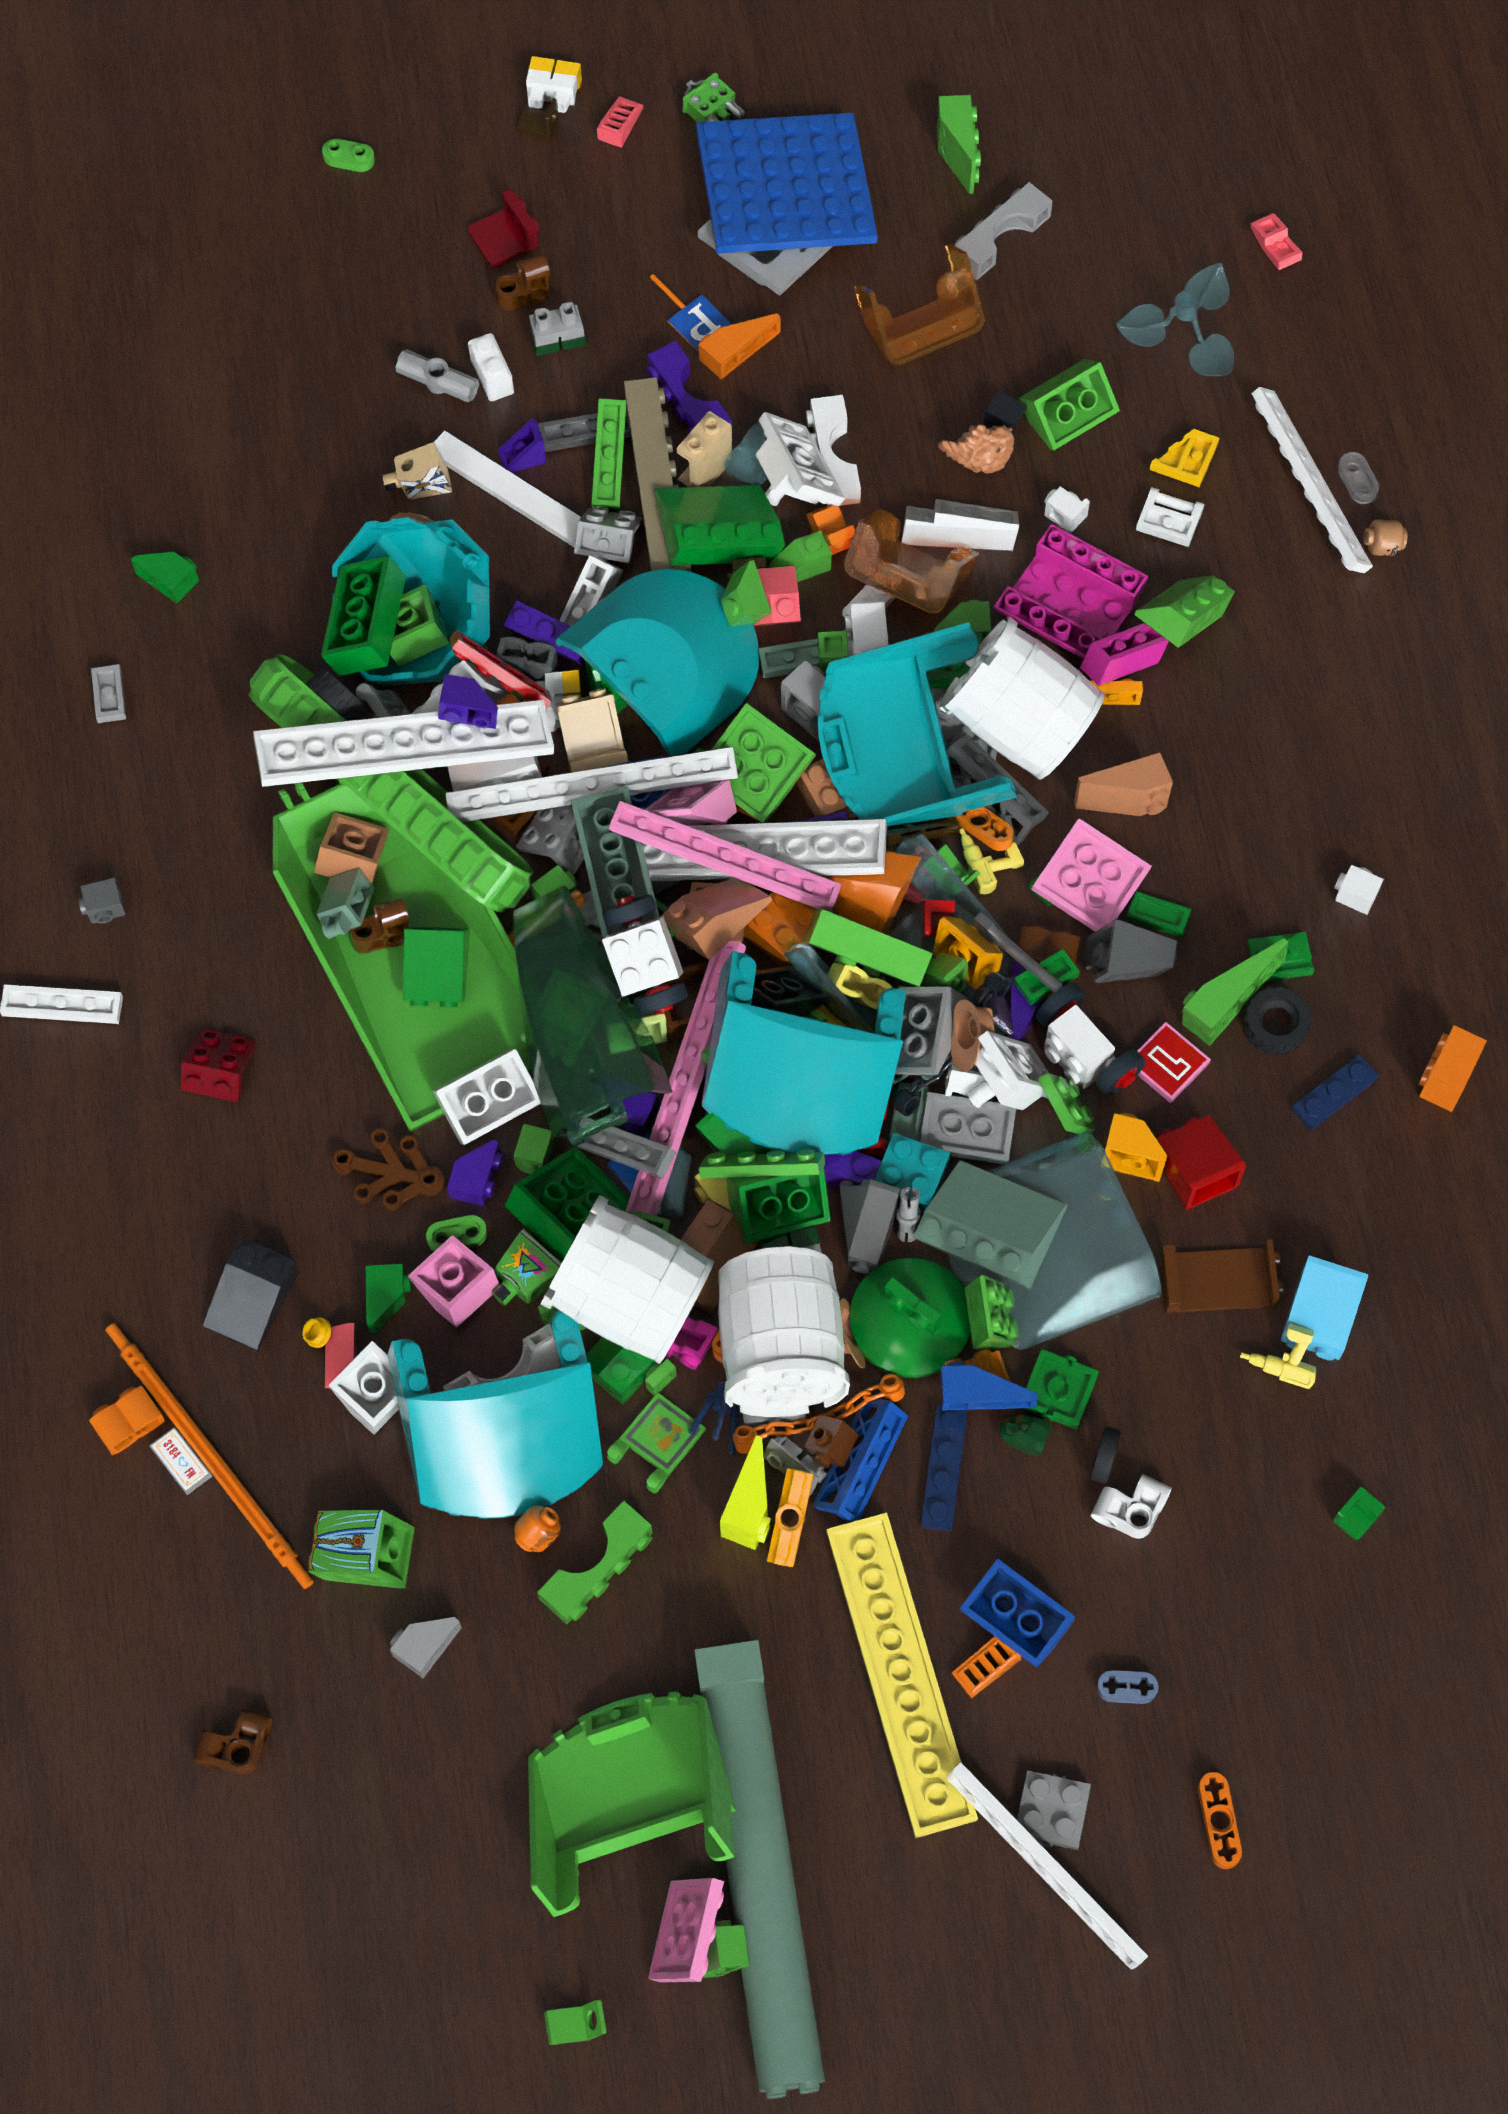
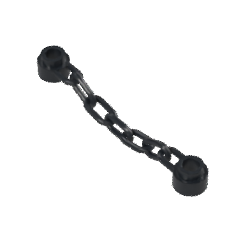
[892,972,1011,1117]

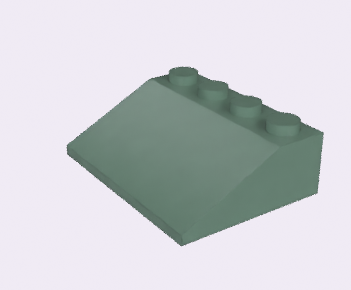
[913,1161,1068,1289]

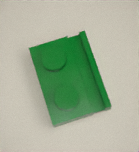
[1247,932,1314,981]

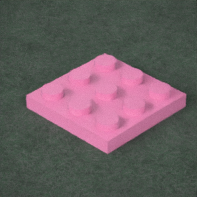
[1031,819,1152,932]
[648,1878,724,1982]

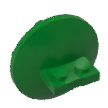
[850,1258,971,1378]

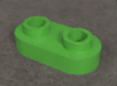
[322,139,375,172]
[426,1215,487,1252]

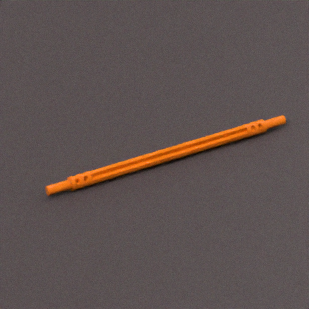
[105,1323,314,1589]

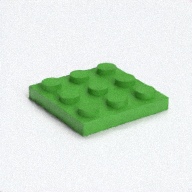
[712,703,816,823]

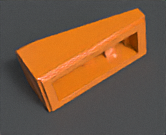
[951,1637,1022,1699]

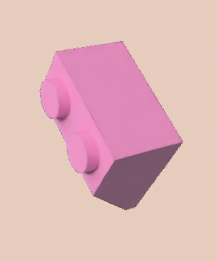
[408,1235,500,1328]

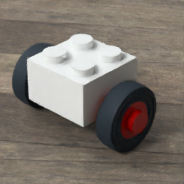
[602,894,688,1014]
[1036,983,1146,1096]

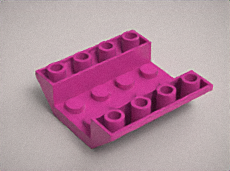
[993,524,1149,659]

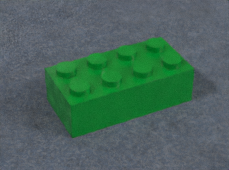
[321,555,406,676]

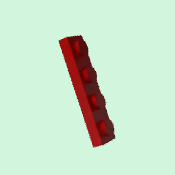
[450,629,552,709]

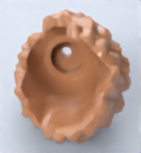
[938,424,1014,474]

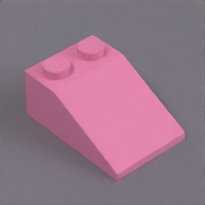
[645,780,737,826]

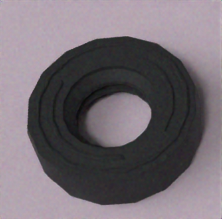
[1090,1427,1121,1483]

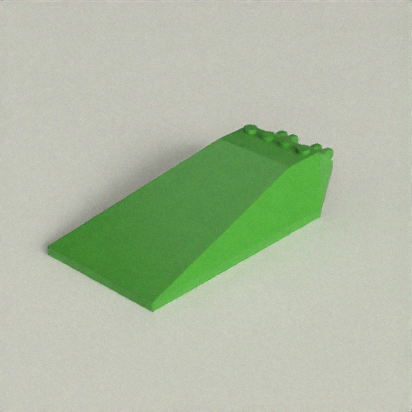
[272,778,568,1132]

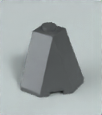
[1083,919,1177,983]
[839,1179,900,1274]

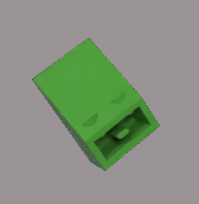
[937,95,981,194]
[964,1275,1019,1351]

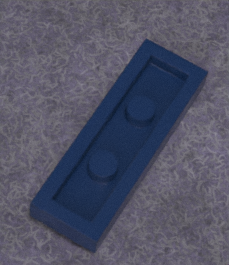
[1291,1054,1379,1132]

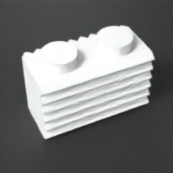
[468,333,514,401]

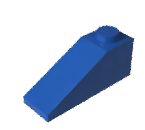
[940,1361,1038,1411]

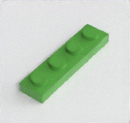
[592,399,626,510]
[699,1149,825,1179]

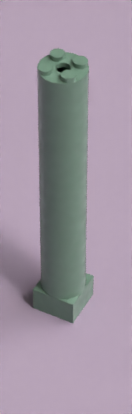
[695,1640,825,2099]

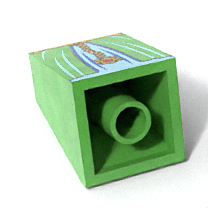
[308,1510,415,1588]

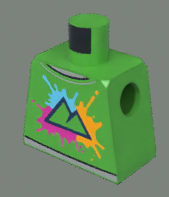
[492,1229,562,1306]

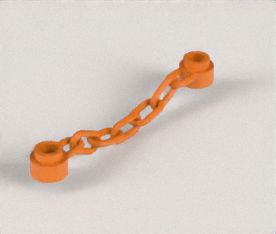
[733,1374,905,1454]

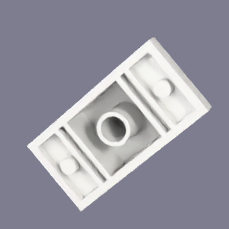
[755,412,845,506]
[967,1031,1049,1110]

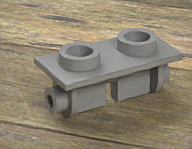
[763,1435,827,1495]

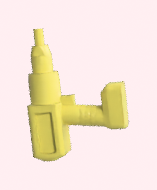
[959,828,1024,894]
[1240,1323,1316,1389]

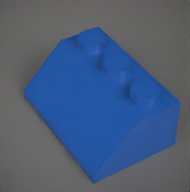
[960,1559,1075,1668]

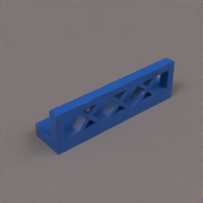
[812,1399,908,1523]

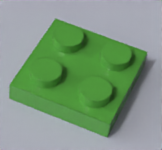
[1038,1073,1096,1136]

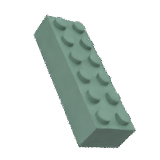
[571,786,660,968]

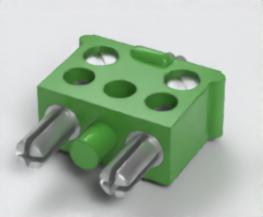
[682,73,745,122]

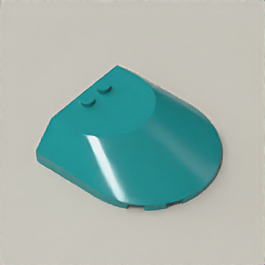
[555,569,759,757]

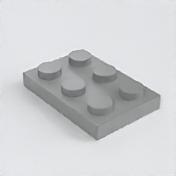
[920,1092,1016,1165]

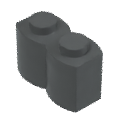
[496,637,558,682]

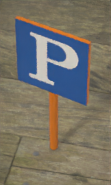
[650,274,732,352]

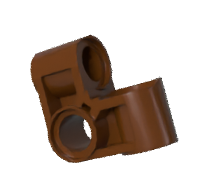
[496,254,550,311]
[350,898,409,954]
[193,1708,273,1775]

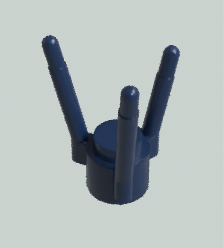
[689,1382,740,1455]

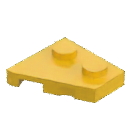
[1150,429,1220,488]

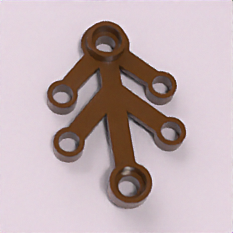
[331,1129,445,1211]

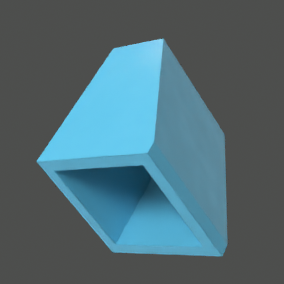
[1280,1255,1369,1360]

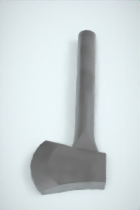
[974,912,1062,993]

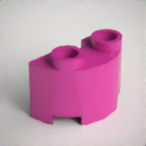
[665,1316,719,1370]

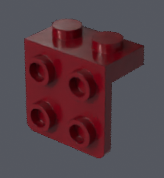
[468,189,540,267]
[181,1029,256,1102]

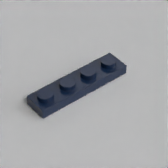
[921,1405,967,1532]

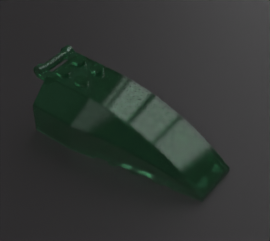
[514,886,673,1147]

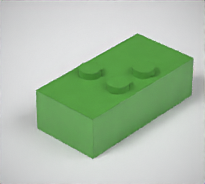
[802,908,933,987]

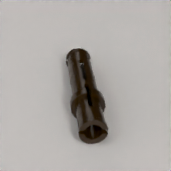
[886,817,960,849]

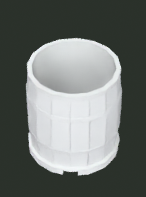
[939,616,1105,780]
[540,1195,715,1364]
[718,1246,850,1417]

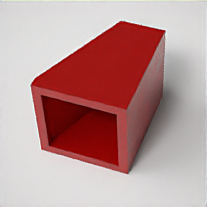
[1156,1115,1246,1210]

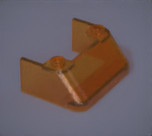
[853,244,985,365]

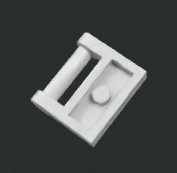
[1136,487,1205,547]

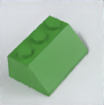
[1018,359,1120,451]
[1134,575,1235,648]

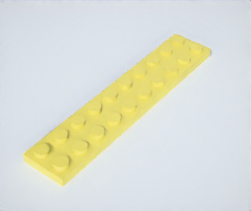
[826,1513,978,1838]

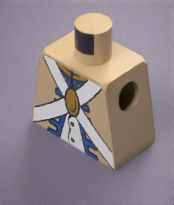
[383,442,452,500]

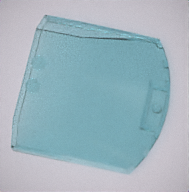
[948,1131,1162,1350]

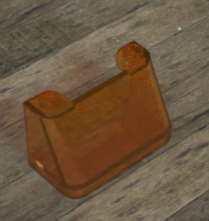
[844,509,980,613]

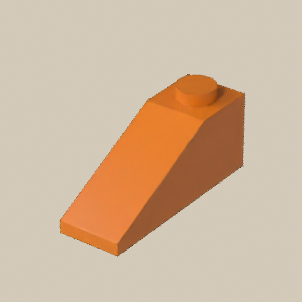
[698,313,781,379]

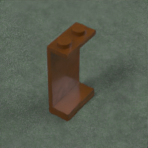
[1160,1239,1284,1313]

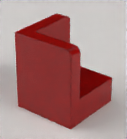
[921,900,955,938]

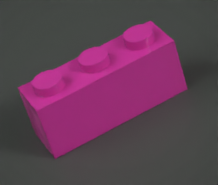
[1080,623,1169,686]

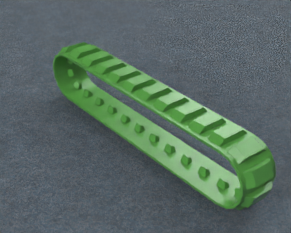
[249,654,533,913]

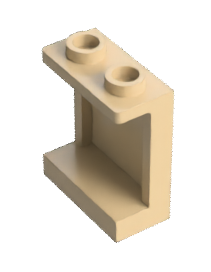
[677,412,732,487]
[555,688,628,773]

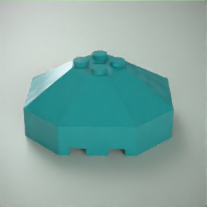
[332,517,490,687]

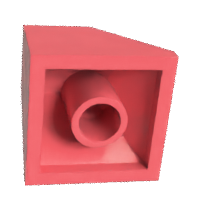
[753,566,801,626]

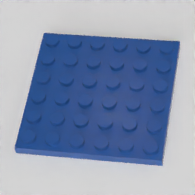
[696,113,878,254]

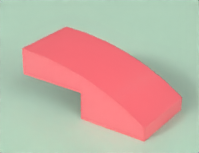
[1251,213,1302,270]

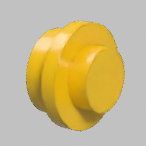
[302,1317,331,1348]

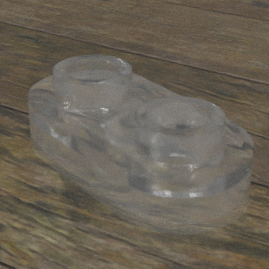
[1338,452,1379,504]

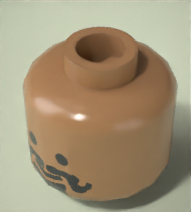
[1363,519,1408,556]

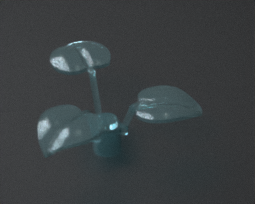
[1117,263,1234,376]

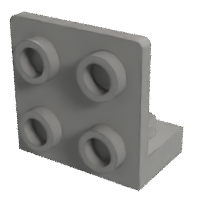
[574,506,642,563]
[516,806,584,876]

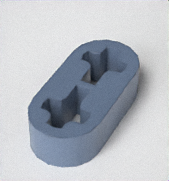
[1097,1670,1159,1704]

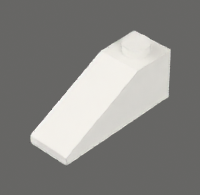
[559,555,623,626]

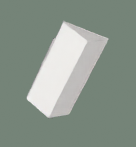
[901,499,1019,551]

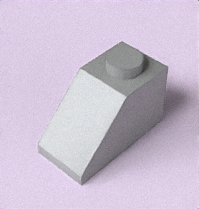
[390,1617,462,1678]

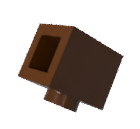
[804,1415,858,1468]

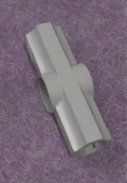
[395,349,479,403]

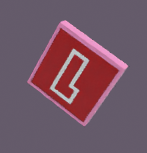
[1138,1022,1211,1103]

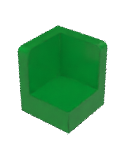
[1333,1487,1385,1541]

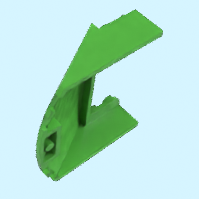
[528,1692,736,1917]

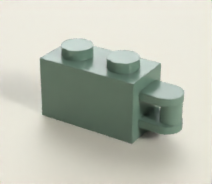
[316,867,375,939]

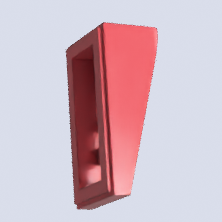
[597,96,643,148]

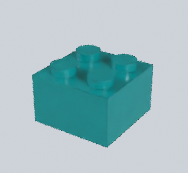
[875,1133,950,1216]

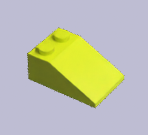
[720,1435,771,1550]

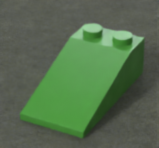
[1182,938,1289,1046]

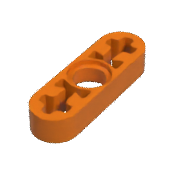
[948,807,1013,851]
[1198,1772,1242,1869]

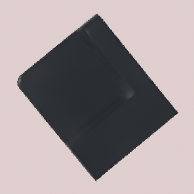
[984,391,1027,437]

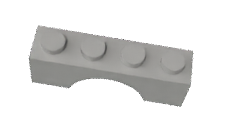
[954,182,1053,280]

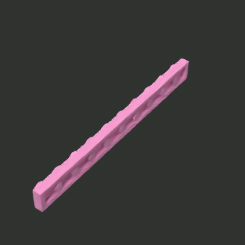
[625,941,746,1216]

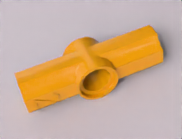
[767,1468,814,1567]

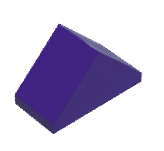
[498,418,546,473]

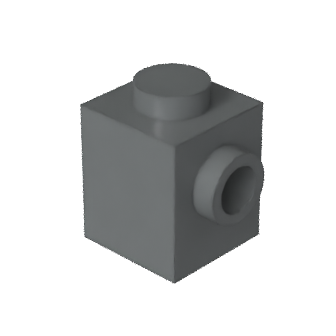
[78,877,126,924]

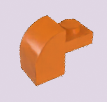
[806,504,857,555]

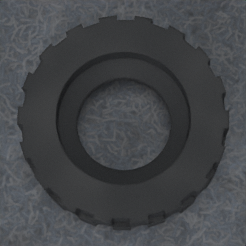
[306,667,368,721]
[1243,986,1312,1055]

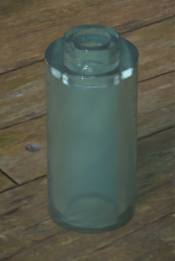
[657,1147,692,1217]

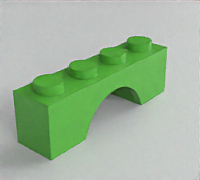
[537,1501,653,1624]

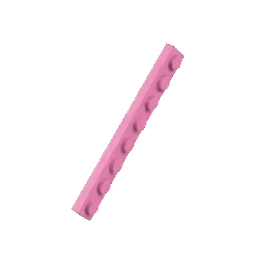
[609,801,841,912]

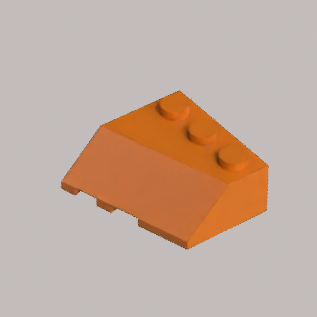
[821,850,922,934]

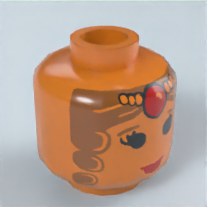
[514,1505,561,1552]

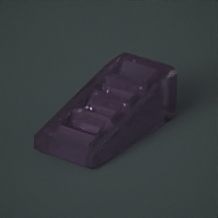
[973,985,1014,1036]

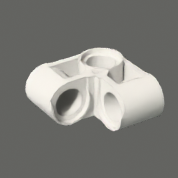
[1091,1474,1172,1539]

